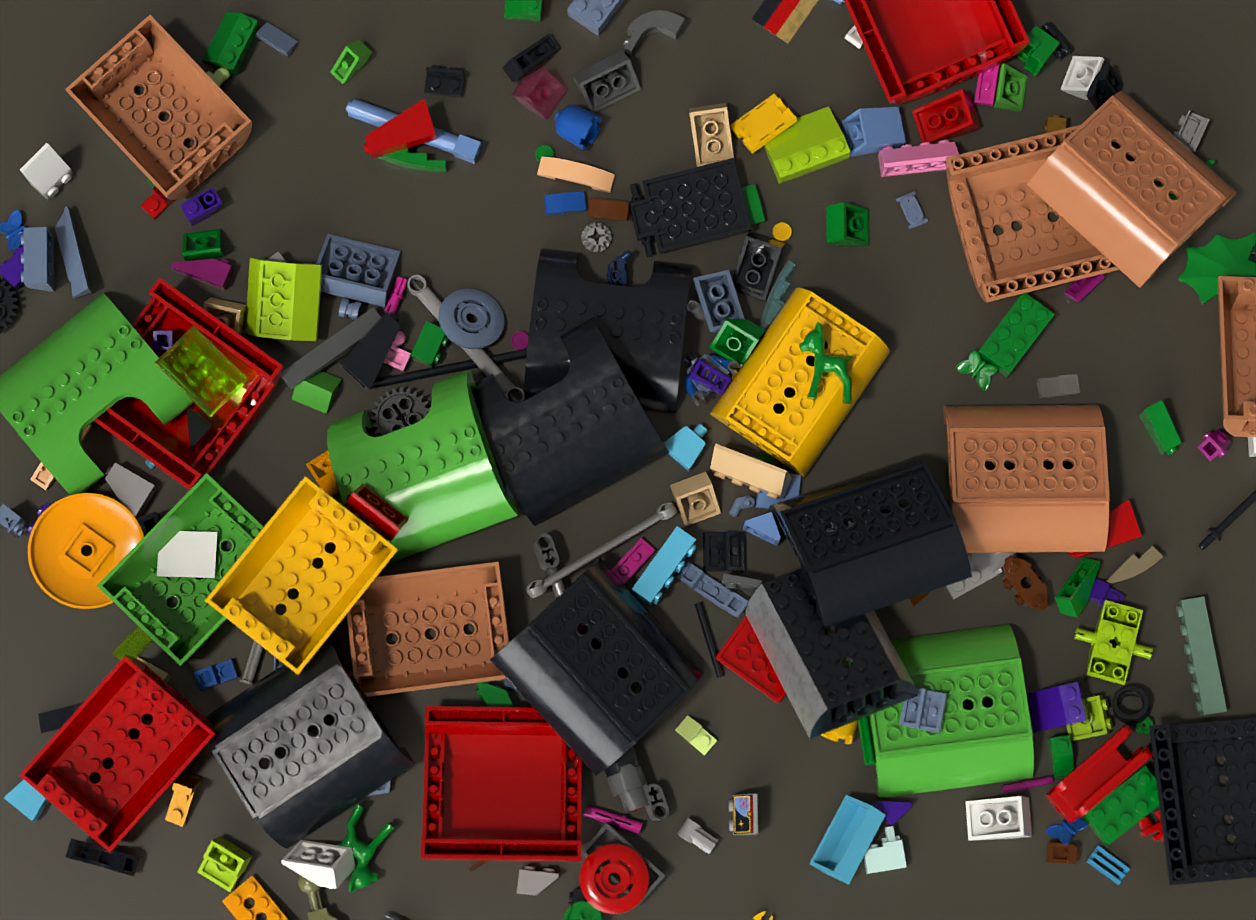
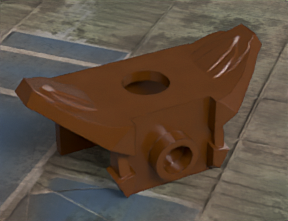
[1001,555,1049,610]

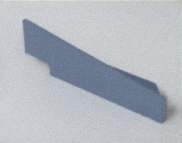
[55,206,92,298]

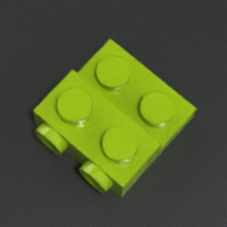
[1067,695,1113,742]

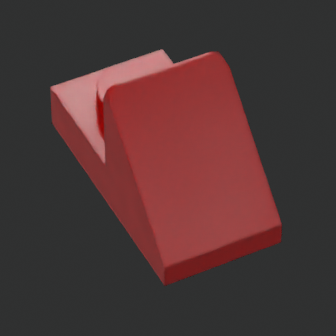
[141,186,175,220]

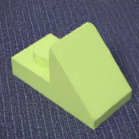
[675,716,717,756]

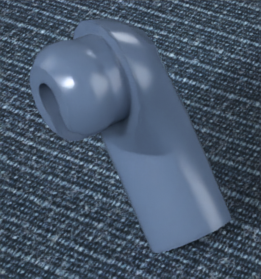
[728,495,755,518]

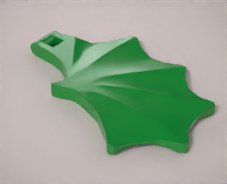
[1178,232,1256,304]

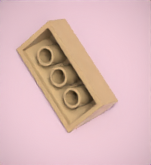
[710,444,792,500]

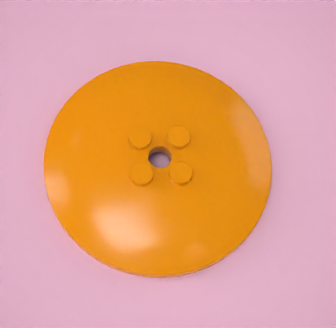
[28,493,144,609]

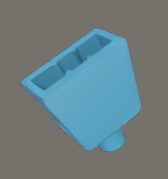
[664,424,707,472]
[4,780,48,822]

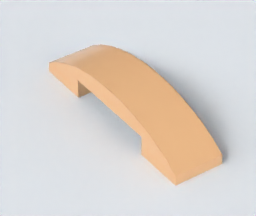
[537,157,615,193]

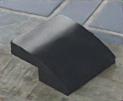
[1086,64,1123,110]
[703,532,745,572]

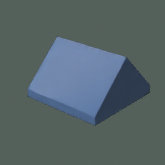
[743,512,781,546]

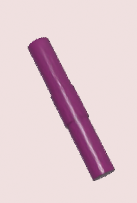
[1001,776,1053,793]

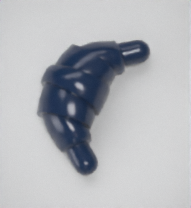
[607,250,632,287]

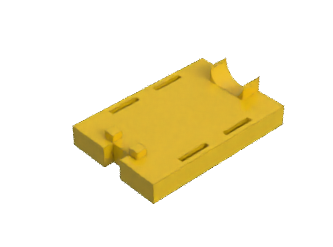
[730,94,797,154]

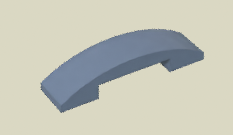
[677,562,749,618]

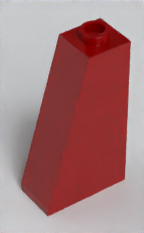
[363,99,437,159]
[1068,500,1142,560]

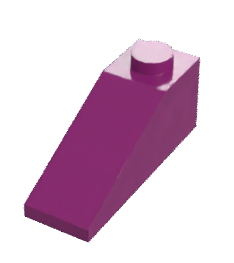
[170,258,234,290]

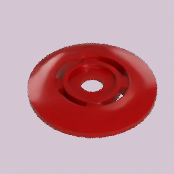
[580,844,649,914]

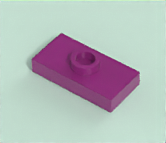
[1064,274,1105,303]

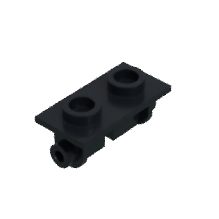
[1042,22,1075,61]

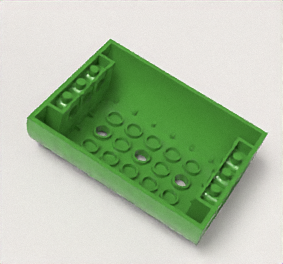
[97,473,264,666]

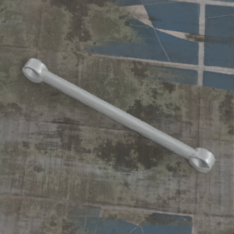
[407,275,524,402]
[526,502,677,598]

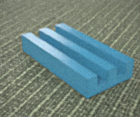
[1086,846,1130,885]

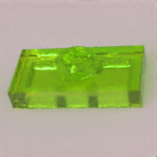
[112,626,153,661]

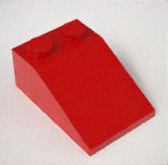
[912,89,981,144]

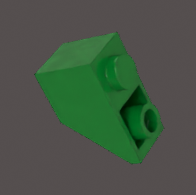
[475,682,514,707]

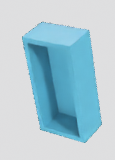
[632,526,697,607]
[809,795,885,885]

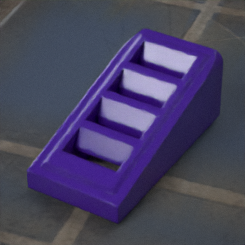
[687,359,731,395]

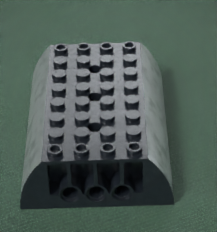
[746,568,918,739]

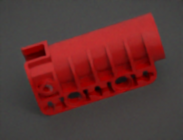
[1045,724,1153,824]

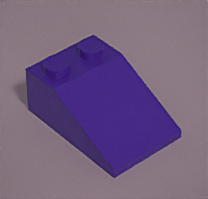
[1026,682,1090,733]

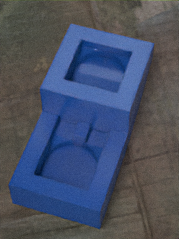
[544,192,586,215]
[194,659,240,690]

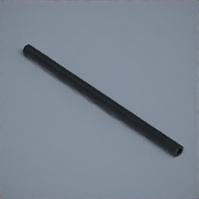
[370,348,527,389]

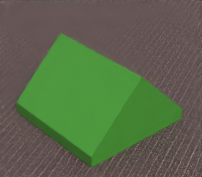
[993,64,1028,112]
[292,370,342,414]

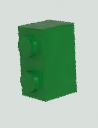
[410,321,449,367]

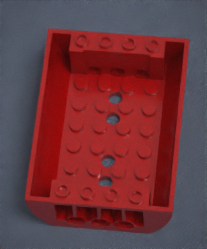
[19,655,215,853]

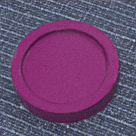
[511,331,529,350]

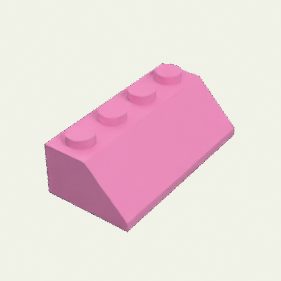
[878,140,959,177]

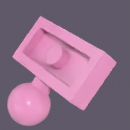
[383,330,411,372]

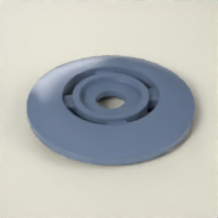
[439,289,504,349]

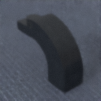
[65,838,140,876]

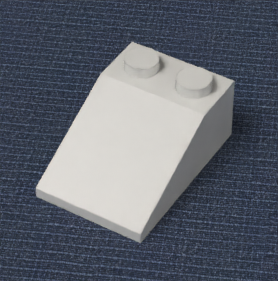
[20,143,73,199]
[965,796,1032,841]
[281,840,355,889]

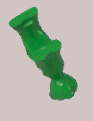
[799,322,852,404]
[337,804,395,893]

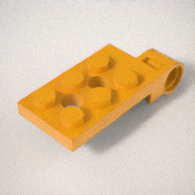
[222,875,289,920]

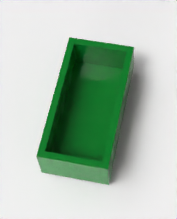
[978,293,1055,378]
[1083,766,1159,846]

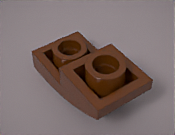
[588,198,630,221]

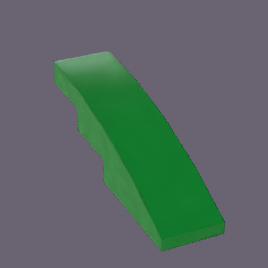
[378,148,447,173]

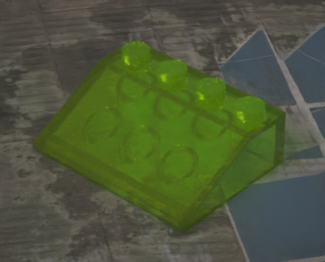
[154,326,249,418]

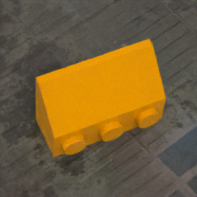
[306,450,339,496]

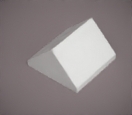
[1060,56,1104,100]

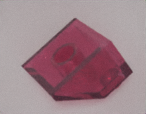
[511,67,567,120]

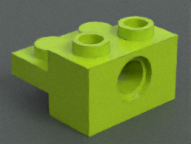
[197,836,252,892]

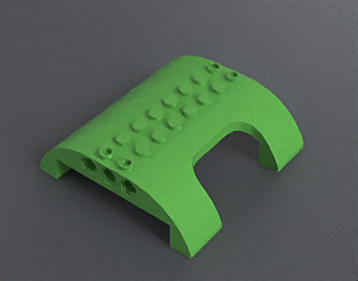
[0,292,195,495]
[327,370,519,564]

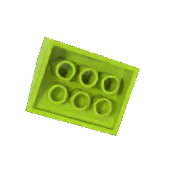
[764,106,851,184]

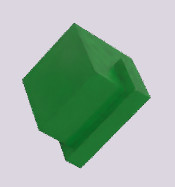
[1014,25,1060,77]

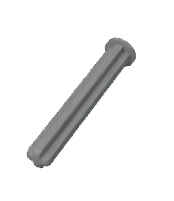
[239,640,263,686]

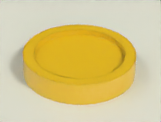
[773,222,792,242]

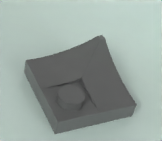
[721,574,762,598]

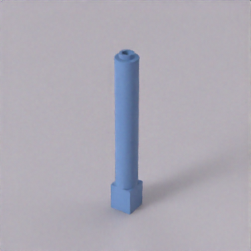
[346,98,482,164]

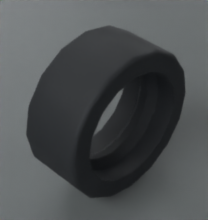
[1112,686,1150,725]

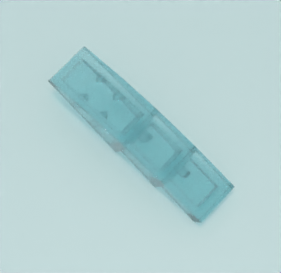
[760,261,795,337]

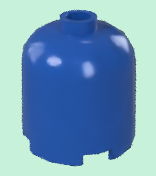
[554,105,602,151]

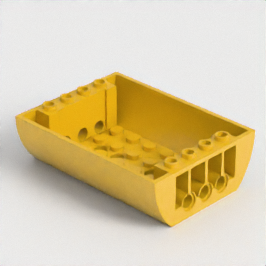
[710,288,890,478]
[205,477,398,675]

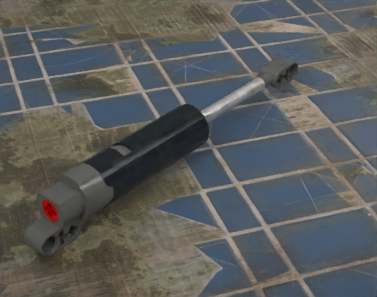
[533,533,669,822]

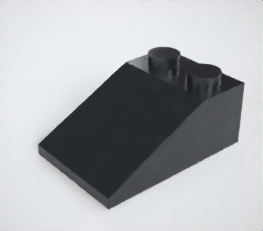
[732,232,785,301]

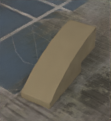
[1105,546,1163,585]

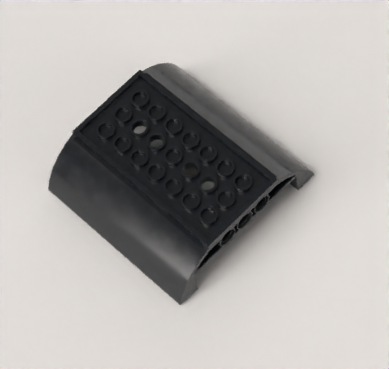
[769,457,972,627]
[490,557,704,776]
[206,632,415,849]
[1149,718,1256,885]

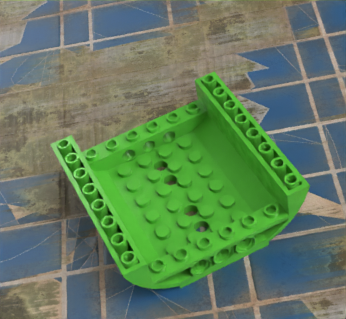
[869,624,1034,798]

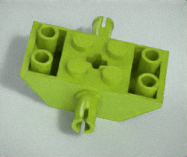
[1074,600,1153,685]

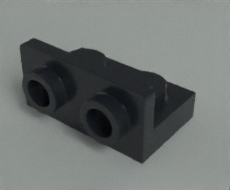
[424,65,465,98]

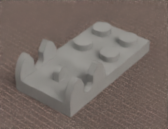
[946,553,1018,600]

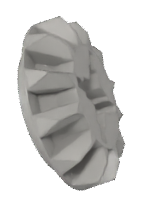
[581,222,611,252]

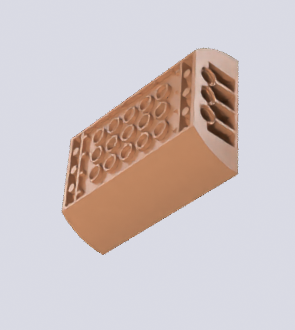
[1217,276,1256,437]

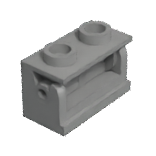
[1173,110,1210,153]

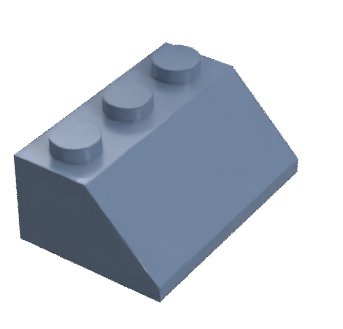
[21,227,54,292]
[693,270,745,333]

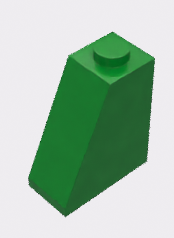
[1139,400,1181,455]

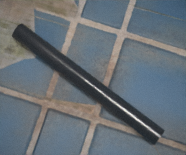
[694,602,724,678]

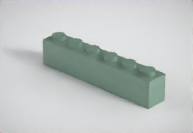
[1176,597,1227,717]

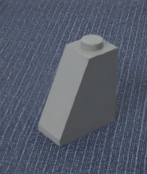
[105,463,157,521]

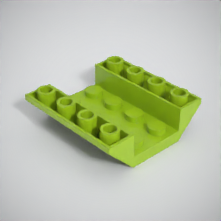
[245,257,322,341]

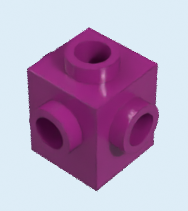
[1198,429,1231,461]

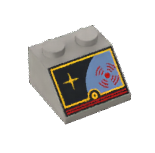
[729,794,758,835]

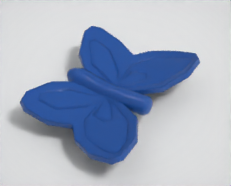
[0,210,25,251]
[1046,817,1088,845]

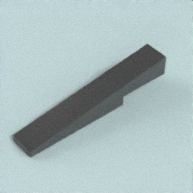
[281,308,381,389]

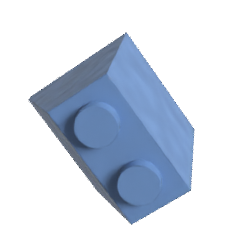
[842,107,906,157]

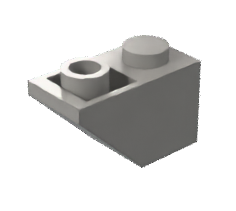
[517,866,559,896]

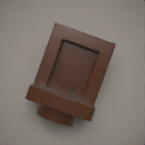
[1046,842,1079,865]

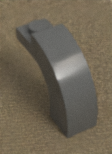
[623,10,685,57]

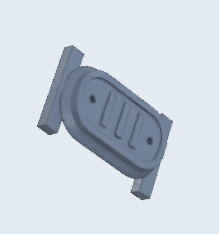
[896,191,929,230]

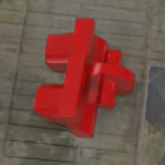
[1138,809,1164,842]

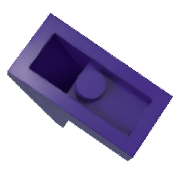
[1089,579,1125,606]

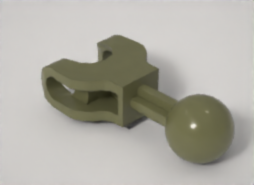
[298,875,339,920]

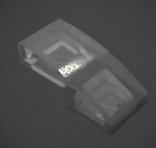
[1037,374,1080,399]

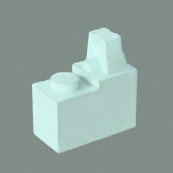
[863,826,907,874]

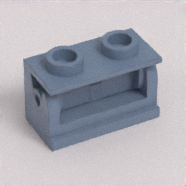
[0,504,29,538]

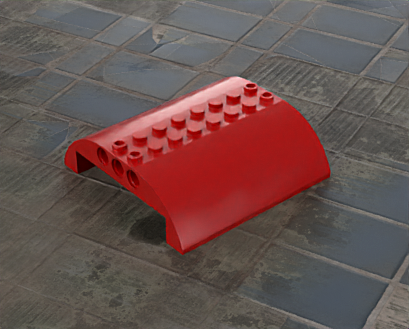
[844,0,1030,104]
[94,278,284,490]
[421,706,582,861]

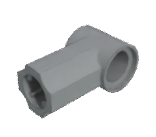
[677,818,718,854]

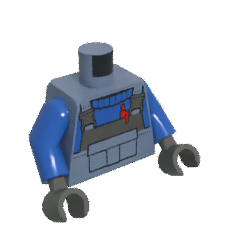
[684,352,742,406]

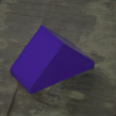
[871,801,912,826]

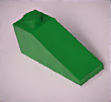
[1055,557,1101,617]

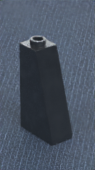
[338,313,401,390]

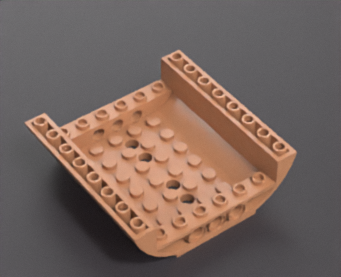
[1027,90,1237,288]
[946,125,1120,303]
[943,404,1110,553]

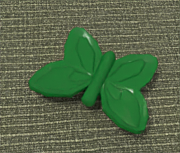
[956,350,998,391]

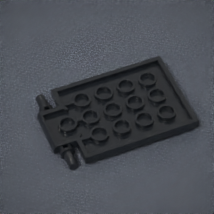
[630,158,752,257]

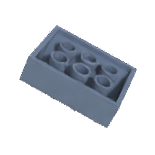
[316,234,401,307]

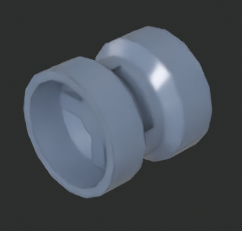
[339,298,362,320]

